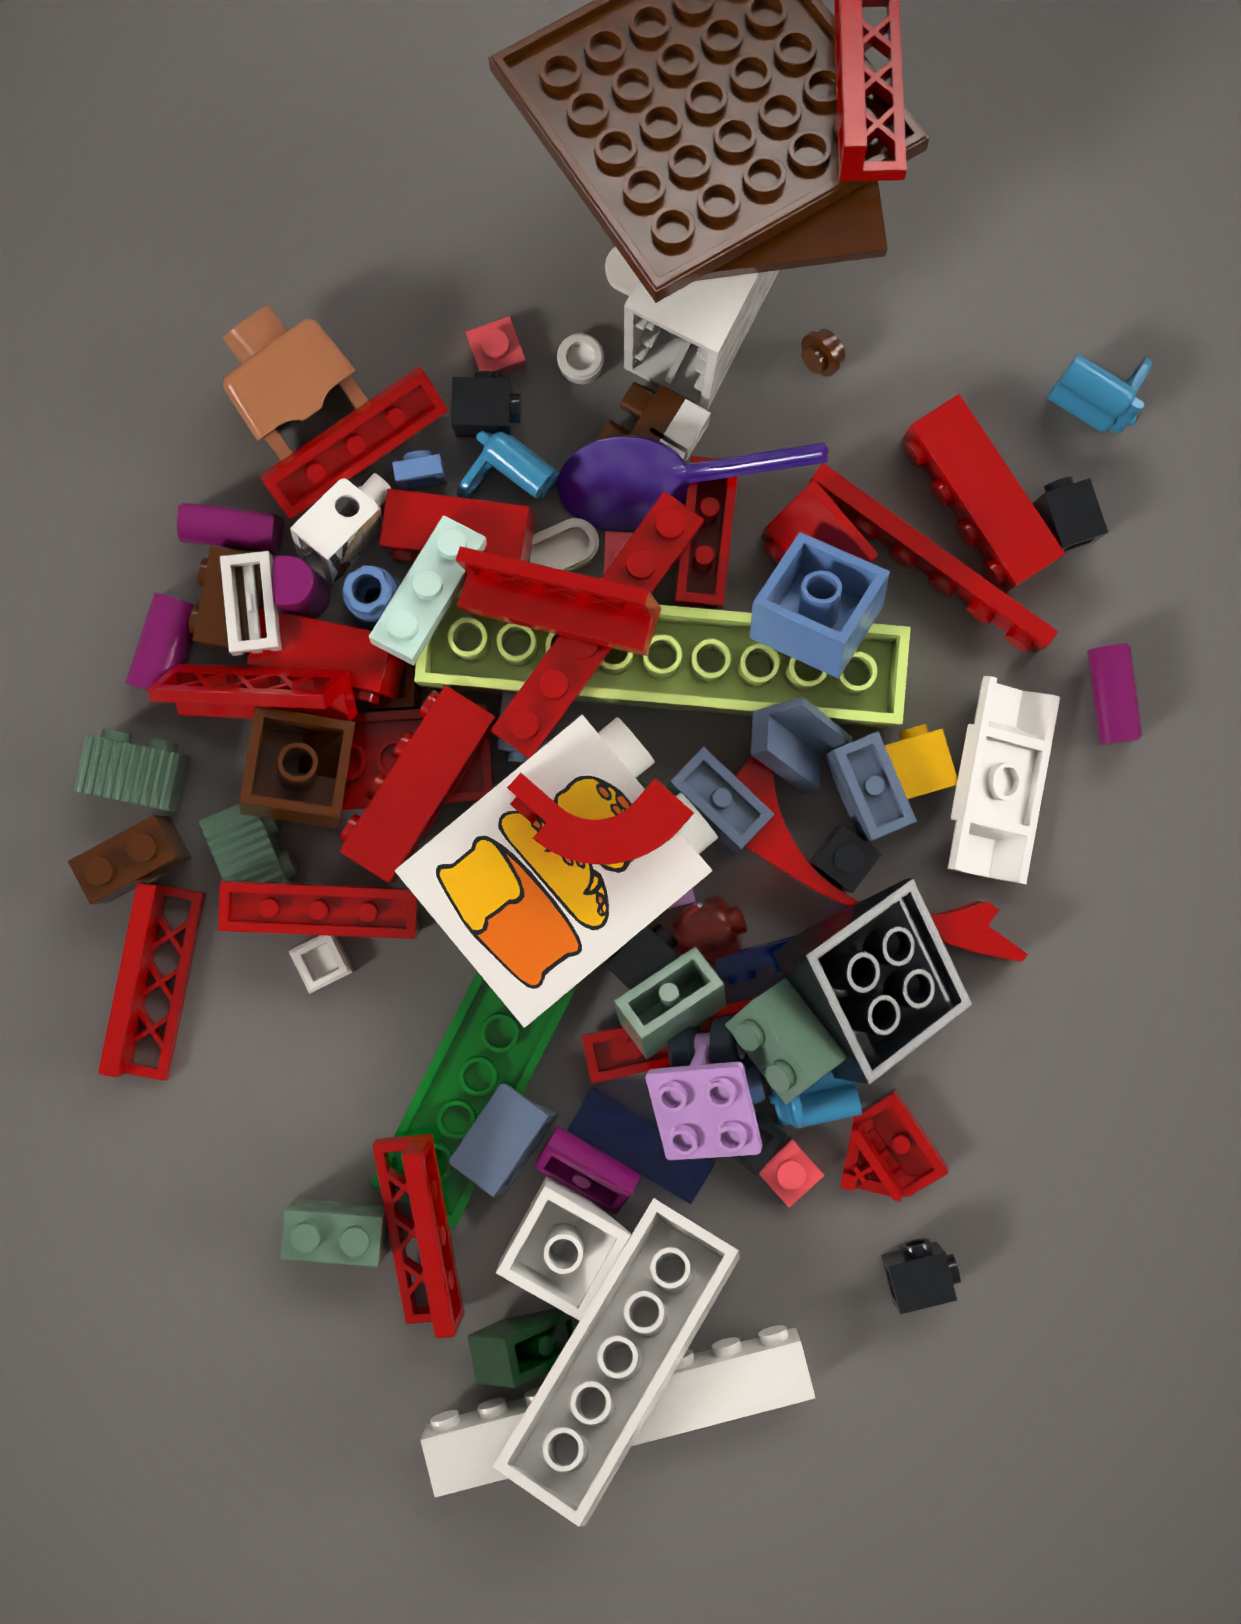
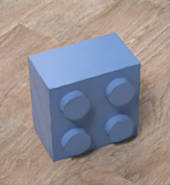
[750,532,890,679]

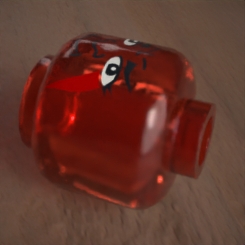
[673,895,748,964]

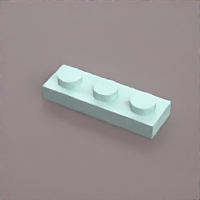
[369,515,487,666]

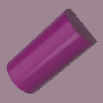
[177,502,285,554]
[273,556,330,619]
[125,593,194,690]
[1087,643,1142,745]
[533,1125,641,1214]

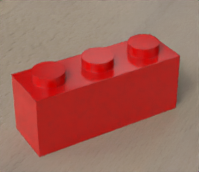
[674,456,738,610]
[379,488,536,566]
[247,608,405,705]

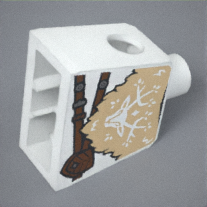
[290,472,392,587]

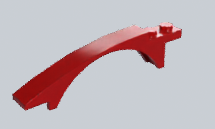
[682,754,1028,962]

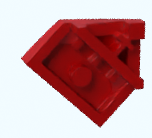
[840,1088,949,1202]

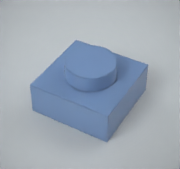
[392,450,448,491]

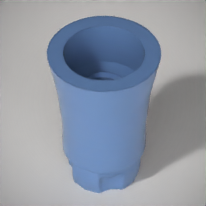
[343,565,403,631]

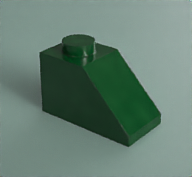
[467,1308,579,1388]

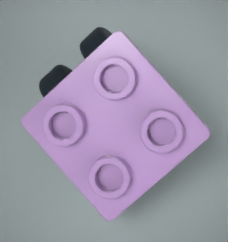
[645,1015,763,1160]

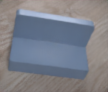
[751,698,852,793]
[824,731,917,842]
[665,746,774,855]
[449,1084,559,1197]

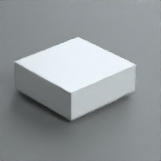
[288,935,355,994]

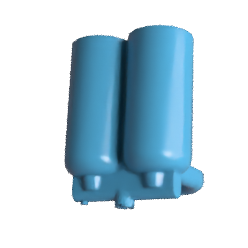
[1046,354,1152,434]
[457,430,560,500]
[769,1071,862,1128]

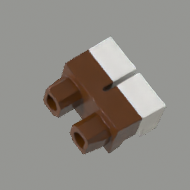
[597,382,711,461]

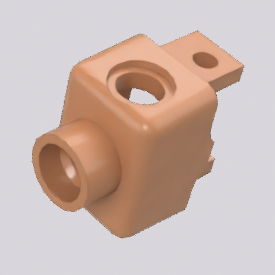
[222,305,369,461]

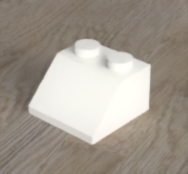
[496,1176,631,1321]

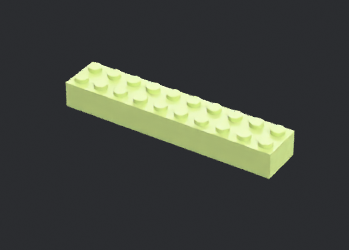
[414,588,911,729]

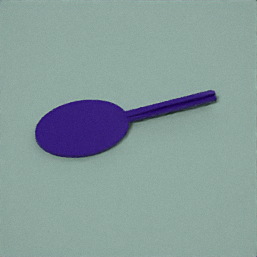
[557,435,829,531]

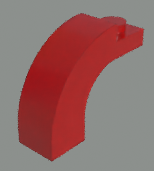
[507,772,694,865]

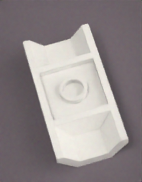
[947,676,1060,884]

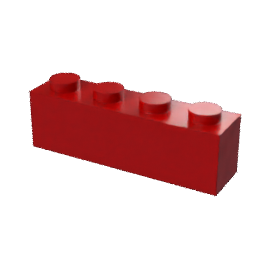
[903,394,1066,593]
[339,685,498,883]

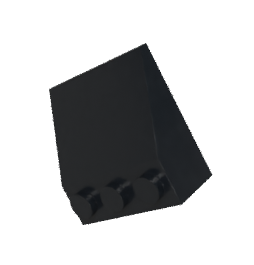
[773,878,972,1085]

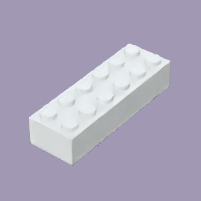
[493,1198,740,1527]

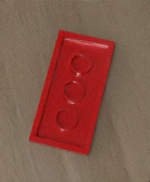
[341,704,494,811]

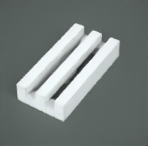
[220,551,282,656]

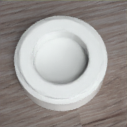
[557,333,604,385]

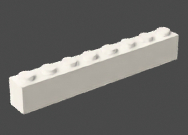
[420,1325,816,1498]

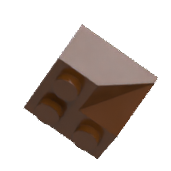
[239,706,355,829]

